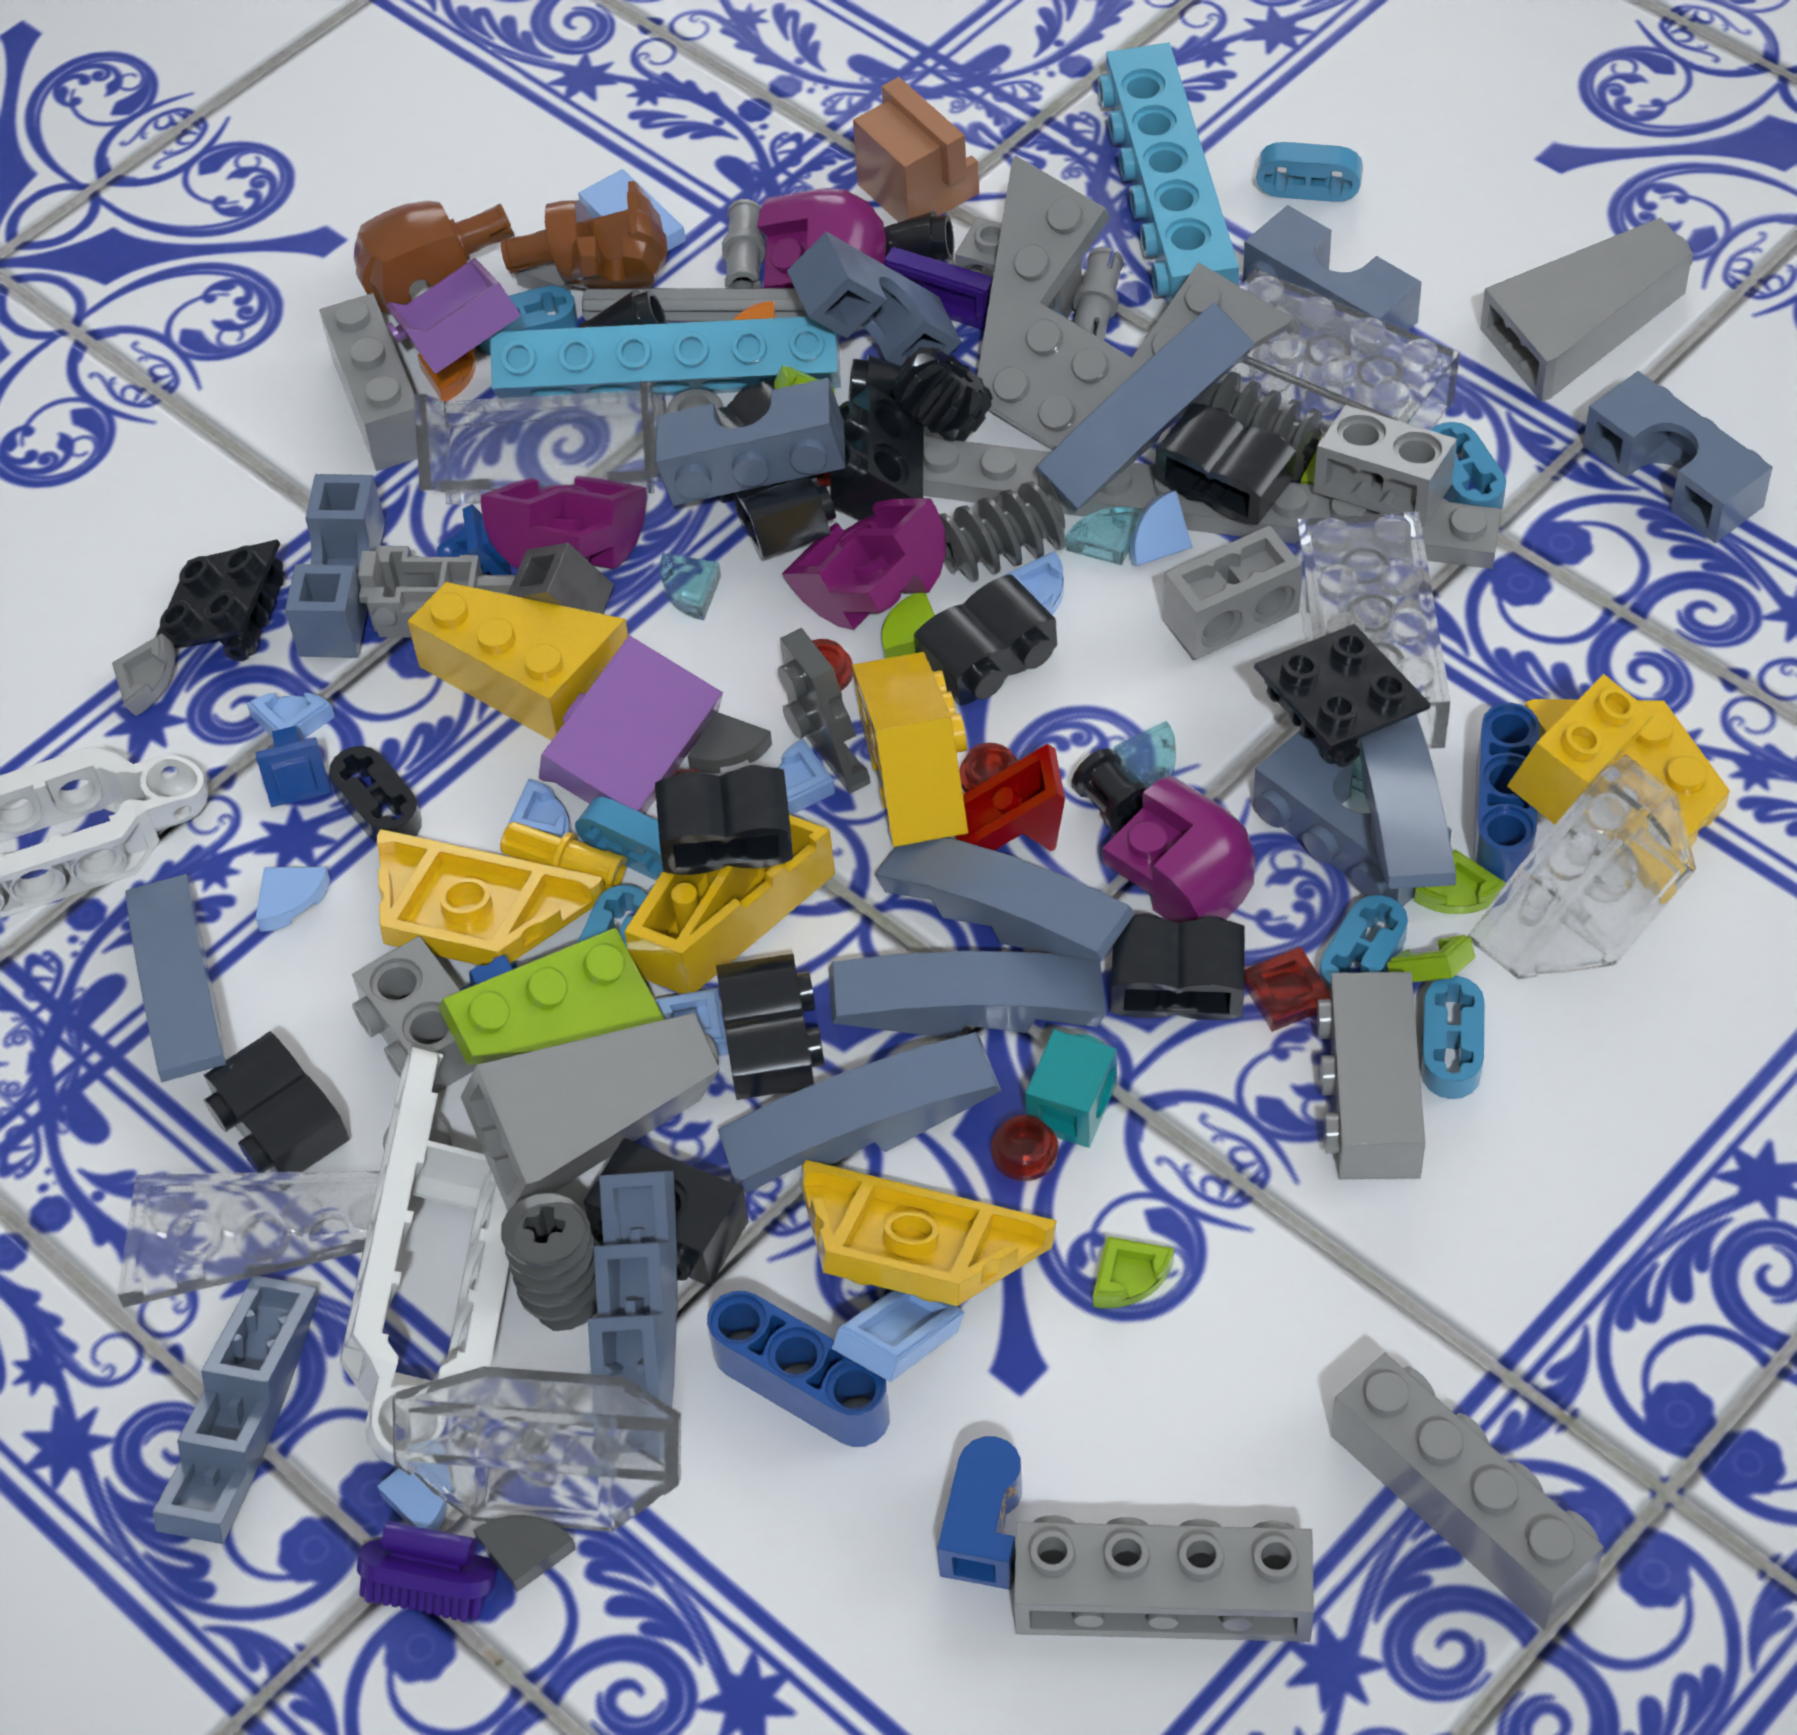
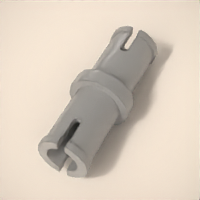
[722,199,766,288]
[1073,247,1124,341]

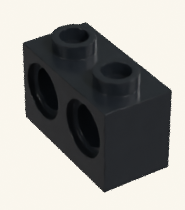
[829,385,924,520]

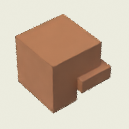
[853,77,979,222]

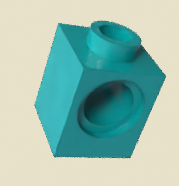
[1025,1029,1117,1148]

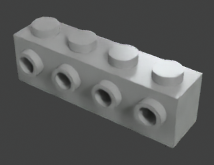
[1331,1352,1604,1631]
[1014,1515,1314,1642]

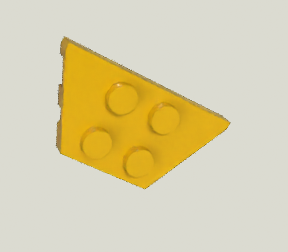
[1525,699,1730,893]
[377,829,605,966]
[801,1160,1057,1306]

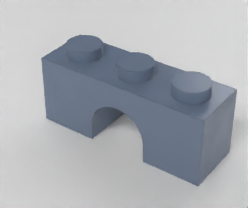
[1243,205,1422,360]
[787,231,961,366]
[1583,371,1773,544]
[656,378,845,506]
[285,474,385,658]
[1253,730,1452,906]

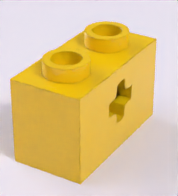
[1507,674,1654,826]

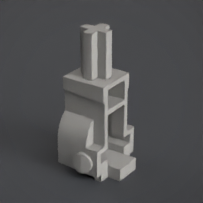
[358,546,515,638]

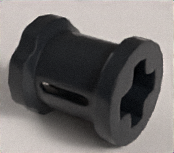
[1071,748,1149,832]

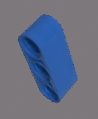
[1473,702,1539,887]
[707,1291,890,1447]

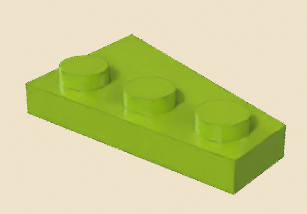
[438,928,665,1065]

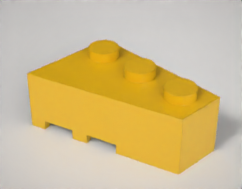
[407,582,628,741]
[852,652,968,847]
[624,814,835,994]

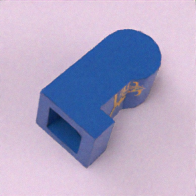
[937,1436,1022,1590]

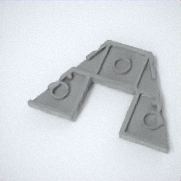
[977,155,1297,450]

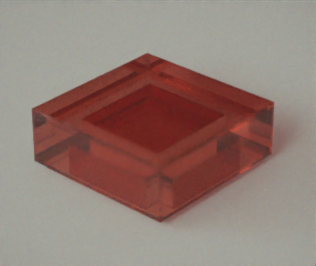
[1244,947,1330,1032]

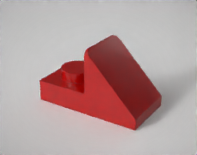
[955,743,1065,851]

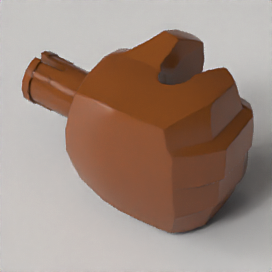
[501,181,667,289]
[353,201,514,315]

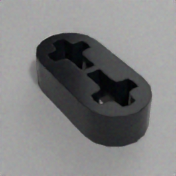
[329,746,422,843]

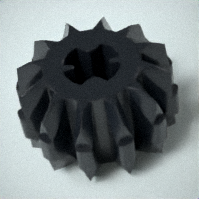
[891,346,993,441]

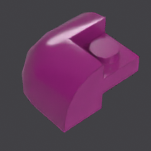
[757,188,886,288]
[481,476,646,569]
[782,498,946,630]
[1103,776,1256,923]

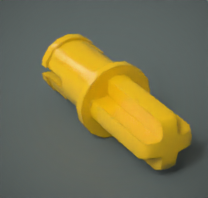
[500,822,627,891]

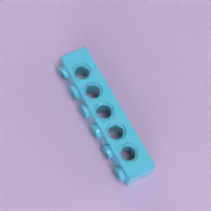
[1098,42,1239,305]
[490,317,841,404]

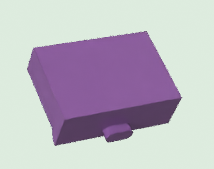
[386,258,521,374]
[538,635,723,814]

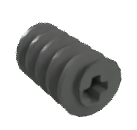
[1198,372,1322,481]
[939,476,1066,582]
[501,1193,597,1331]

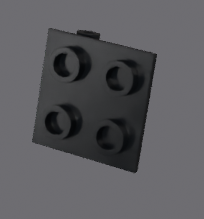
[155,539,286,661]
[1254,624,1431,767]

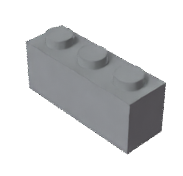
[319,293,431,471]
[1317,972,1425,1179]

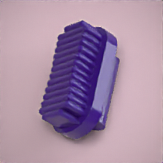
[357,1521,497,1622]

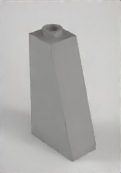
[1480,217,1693,402]
[461,1013,720,1211]

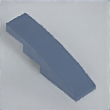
[1034,302,1255,513]
[1356,714,1456,889]
[875,838,1134,961]
[125,874,226,1082]
[829,951,1107,1039]
[717,1032,1001,1194]
[588,1171,677,1461]
[153,1275,319,1544]

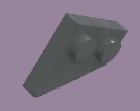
[778,627,871,794]

